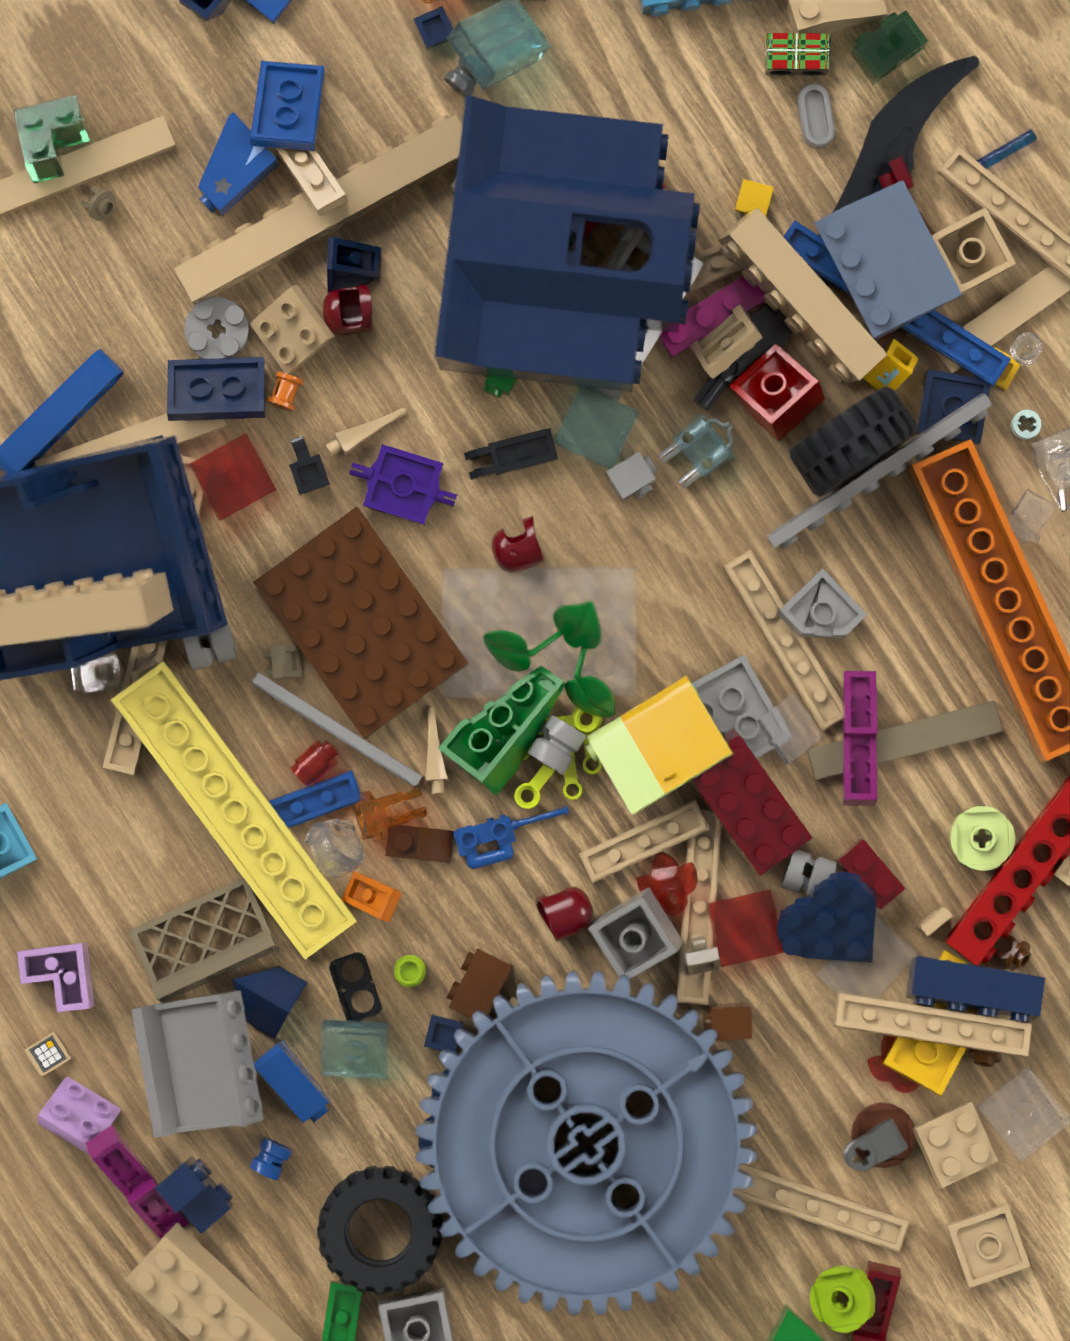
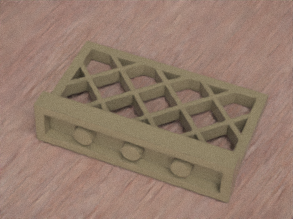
[129,878,280,1003]

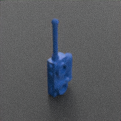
[453,806,569,869]

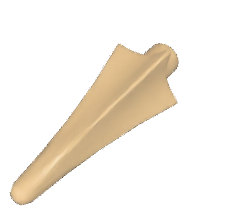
[325,408,407,456]
[425,706,449,794]

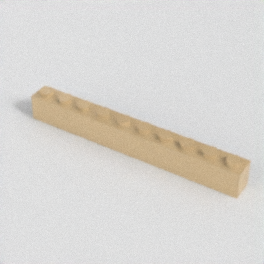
[174,115,462,305]

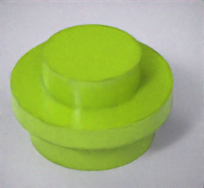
[394,955,426,987]

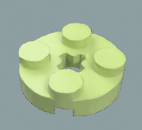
[949,806,1015,871]

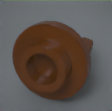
[995,935,1031,971]
[969,1049,1002,1067]

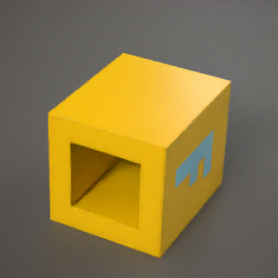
[863,339,919,391]

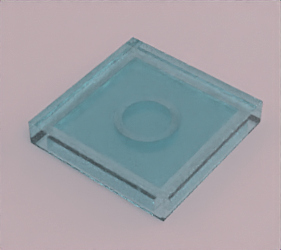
[554,386,639,469]
[322,1020,388,1079]

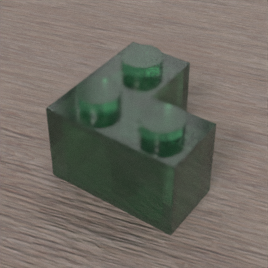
[14,95,90,184]

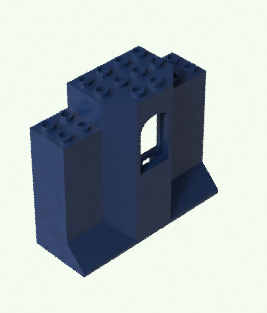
[434,95,700,392]

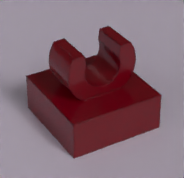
[879,156,915,189]

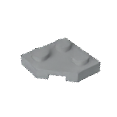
[776,569,867,639]

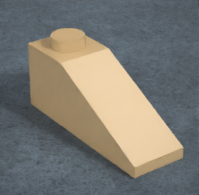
[787,0,888,33]

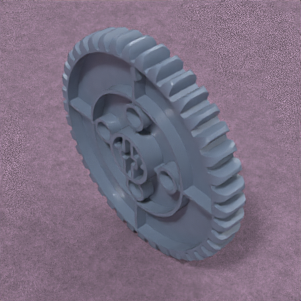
[415,971,757,1315]

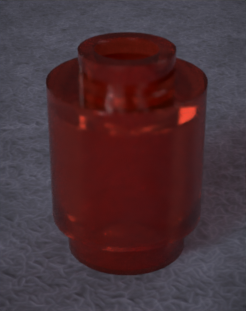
[291,739,339,787]

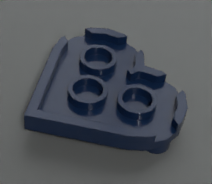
[776,872,876,963]

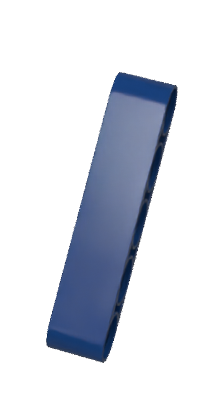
[0,349,124,475]

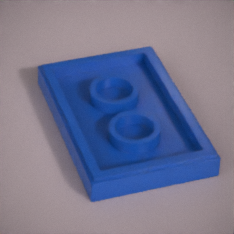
[250,61,325,151]

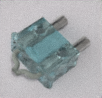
[658,413,735,489]

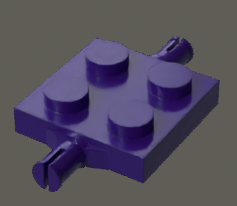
[349,444,457,525]

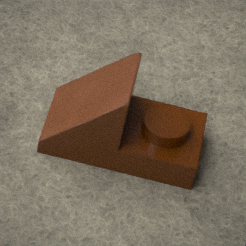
[385,824,453,863]

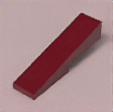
[850,1261,901,1341]

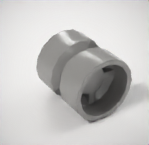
[183,622,237,671]
[528,715,587,775]
[781,849,837,897]

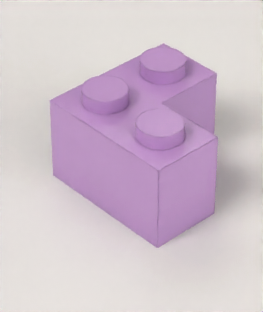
[17,942,95,1012]

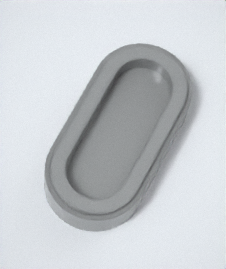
[797,84,835,149]

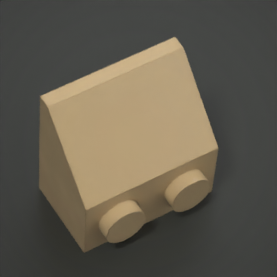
[931,207,1016,300]

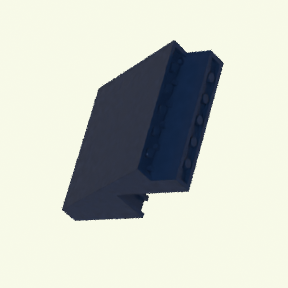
[0,435,228,680]

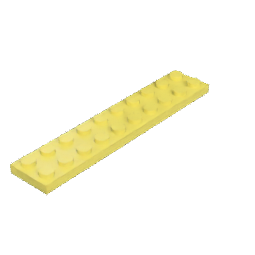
[111,661,357,959]

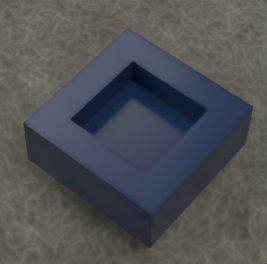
[414,6,456,50]
[424,1014,463,1051]

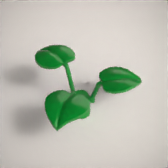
[482,601,616,717]

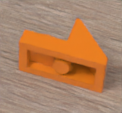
[342,871,402,923]

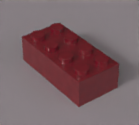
[691,728,813,876]

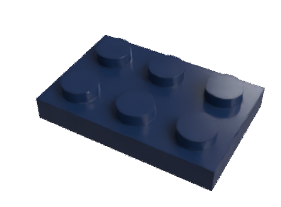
[167,357,265,421]

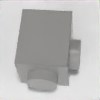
[606,452,658,502]

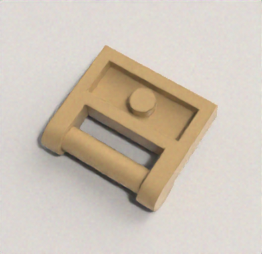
[690,304,763,379]

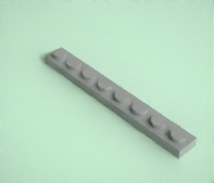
[766,393,992,549]

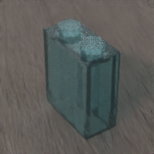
[447,0,551,90]

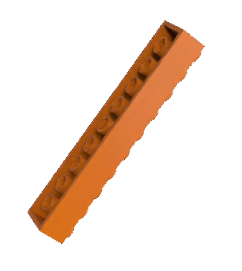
[908,439,1070,762]

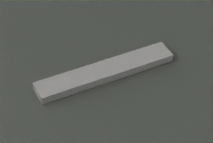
[252,672,423,787]

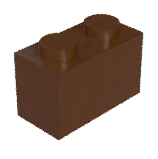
[446,948,513,1019]
[703,1002,753,1041]

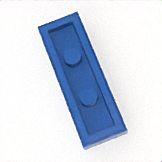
[269,770,363,828]

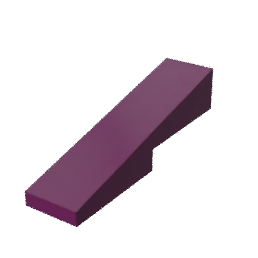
[843,671,877,806]
[85,1125,189,1239]

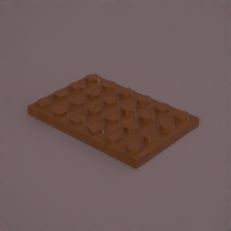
[253,506,470,739]

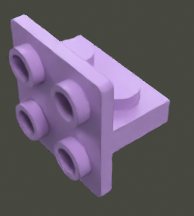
[37,1077,121,1155]

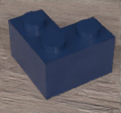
[155,1156,233,1234]

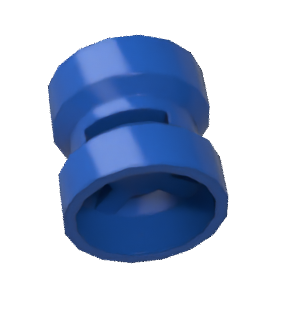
[249,1137,292,1181]

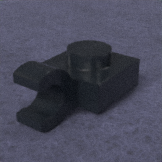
[289,436,330,495]

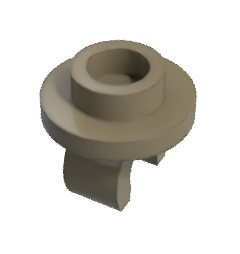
[80,186,116,221]

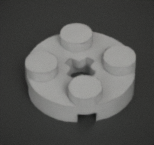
[185,297,250,359]

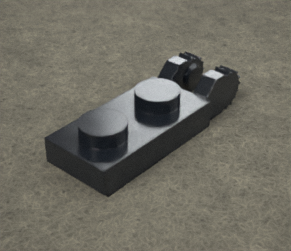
[464,428,558,480]

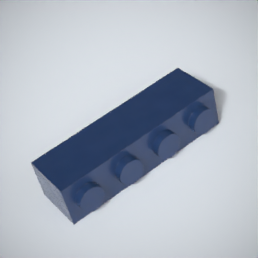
[906,956,1045,1023]

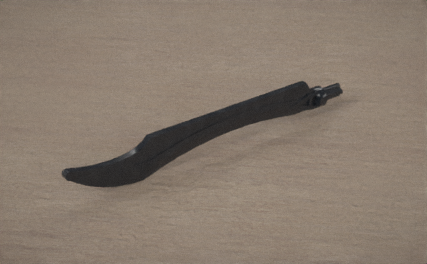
[693,56,980,411]

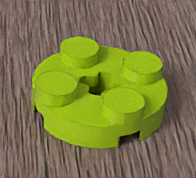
[810,1265,875,1333]

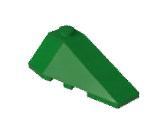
[438,665,566,796]

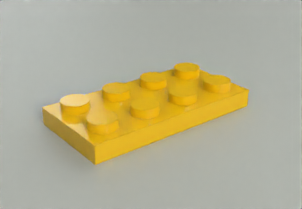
[882,950,979,1096]

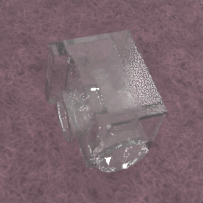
[71,653,123,693]

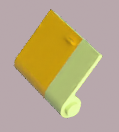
[585,675,733,815]

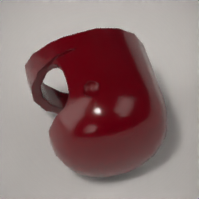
[323,284,372,335]
[491,516,545,573]
[535,887,594,942]

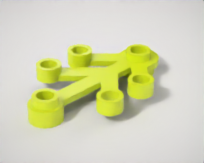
[514,707,603,809]

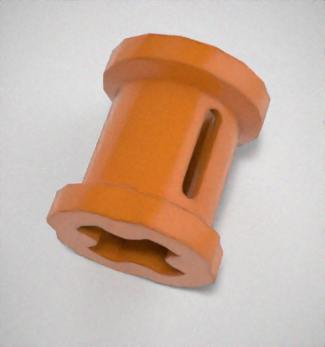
[266,371,303,412]

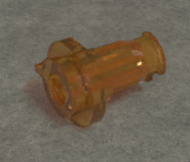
[354,786,427,842]

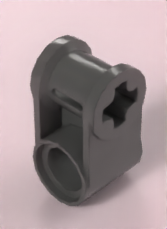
[843,1118,908,1171]

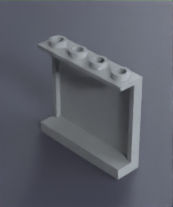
[131,991,264,1138]

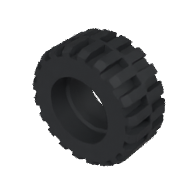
[790,386,917,497]
[317,1166,443,1295]

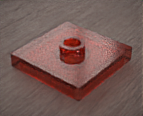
[189,433,277,521]
[706,889,784,967]

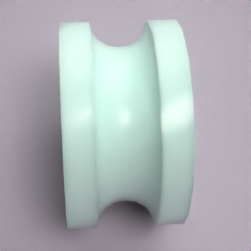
[1010,410,1041,440]

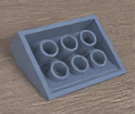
[814,180,962,341]

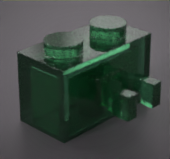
[851,10,928,85]

